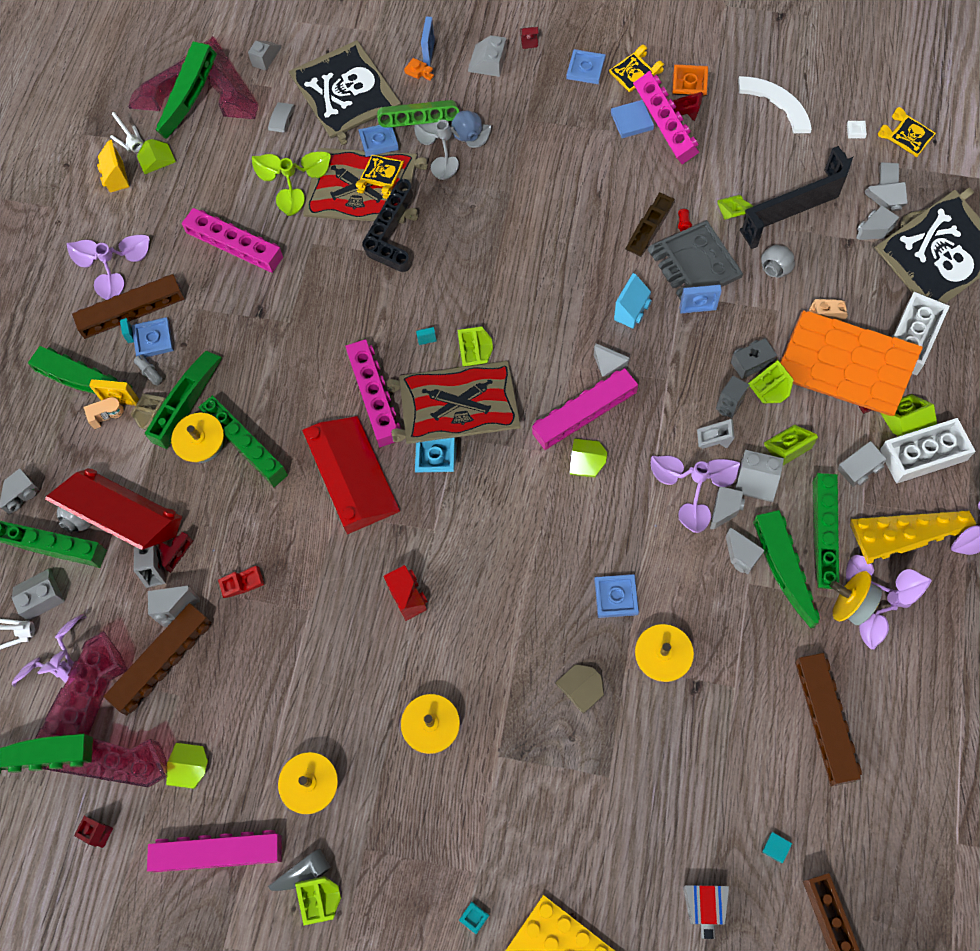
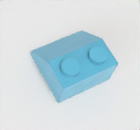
[614,273,652,329]
[415,437,457,473]

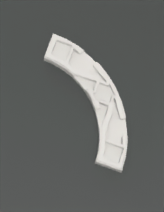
[738,76,812,133]

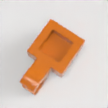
[404,58,434,80]

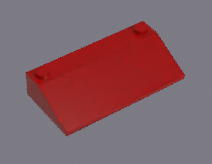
[302,416,400,535]
[45,468,182,550]

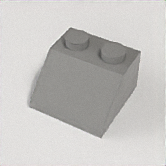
[468,35,507,77]
[735,450,784,502]
[12,569,65,620]
[148,586,199,627]

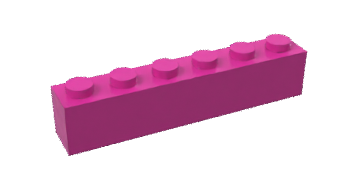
[532,368,638,450]
[147,830,282,873]

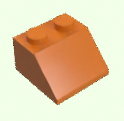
[671,64,708,95]

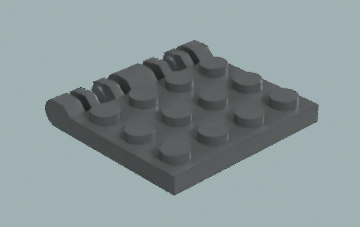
[648,220,743,301]

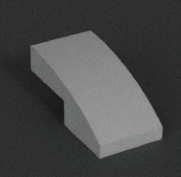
[268,102,294,133]
[878,162,899,185]

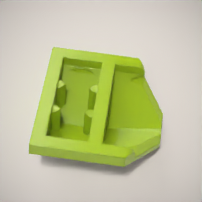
[137,139,176,174]
[717,195,753,220]
[457,327,493,366]
[748,360,794,404]
[570,439,607,477]
[166,743,208,789]
[295,876,341,926]

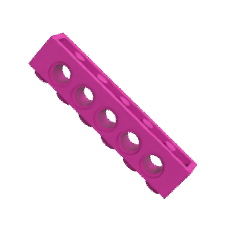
[633,71,700,164]
[182,208,283,273]
[345,339,401,448]

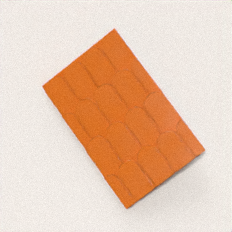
[780,310,923,416]

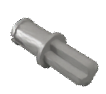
[134,355,162,385]

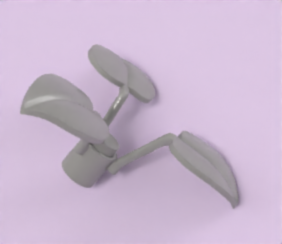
[414,120,492,180]

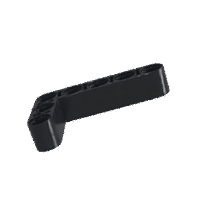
[362,179,414,272]

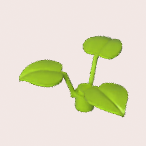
[252,152,331,216]

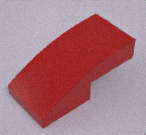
[218,566,265,598]

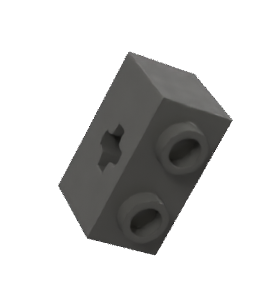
[731,338,777,380]
[716,376,749,418]

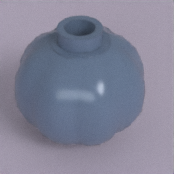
[451,110,482,142]

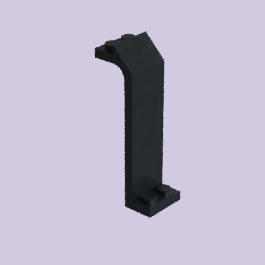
[740,146,854,249]

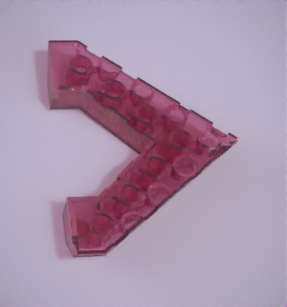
[128,36,258,119]
[35,631,168,788]

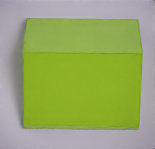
[764,425,818,465]

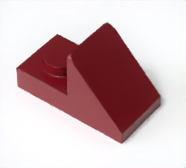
[519,27,539,49]
[673,92,703,121]
[158,532,194,573]
[74,815,113,848]

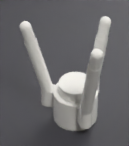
[110,112,144,152]
[0,619,35,650]

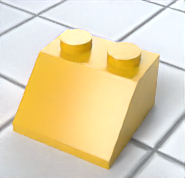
[97,140,130,193]

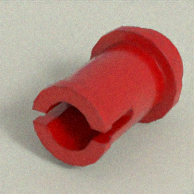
[678,209,692,231]

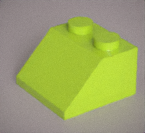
[880,394,937,436]

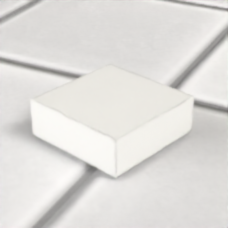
[847,121,867,138]

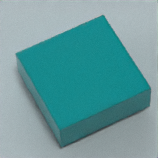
[120,318,134,343]
[416,327,437,345]
[762,832,792,864]
[459,902,490,935]

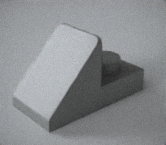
[697,419,735,449]

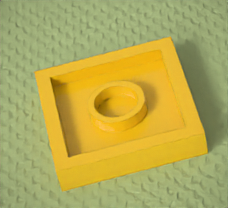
[89,379,139,406]

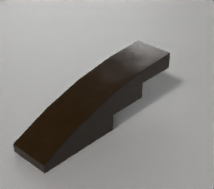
[625,192,675,257]

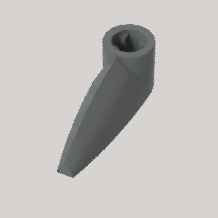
[268,848,332,891]

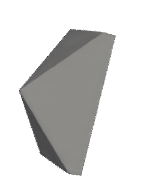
[594,344,629,377]

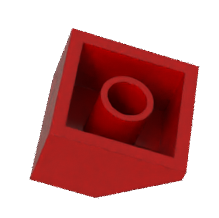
[383,565,428,621]

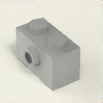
[838,441,886,487]

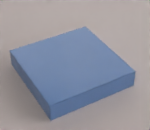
[421,17,435,66]
[566,49,606,84]
[611,100,654,138]
[358,125,399,157]
[679,285,721,314]
[132,317,174,359]
[594,575,639,618]

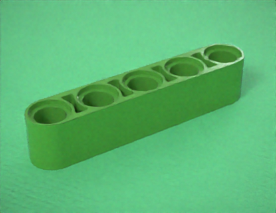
[377,100,459,128]

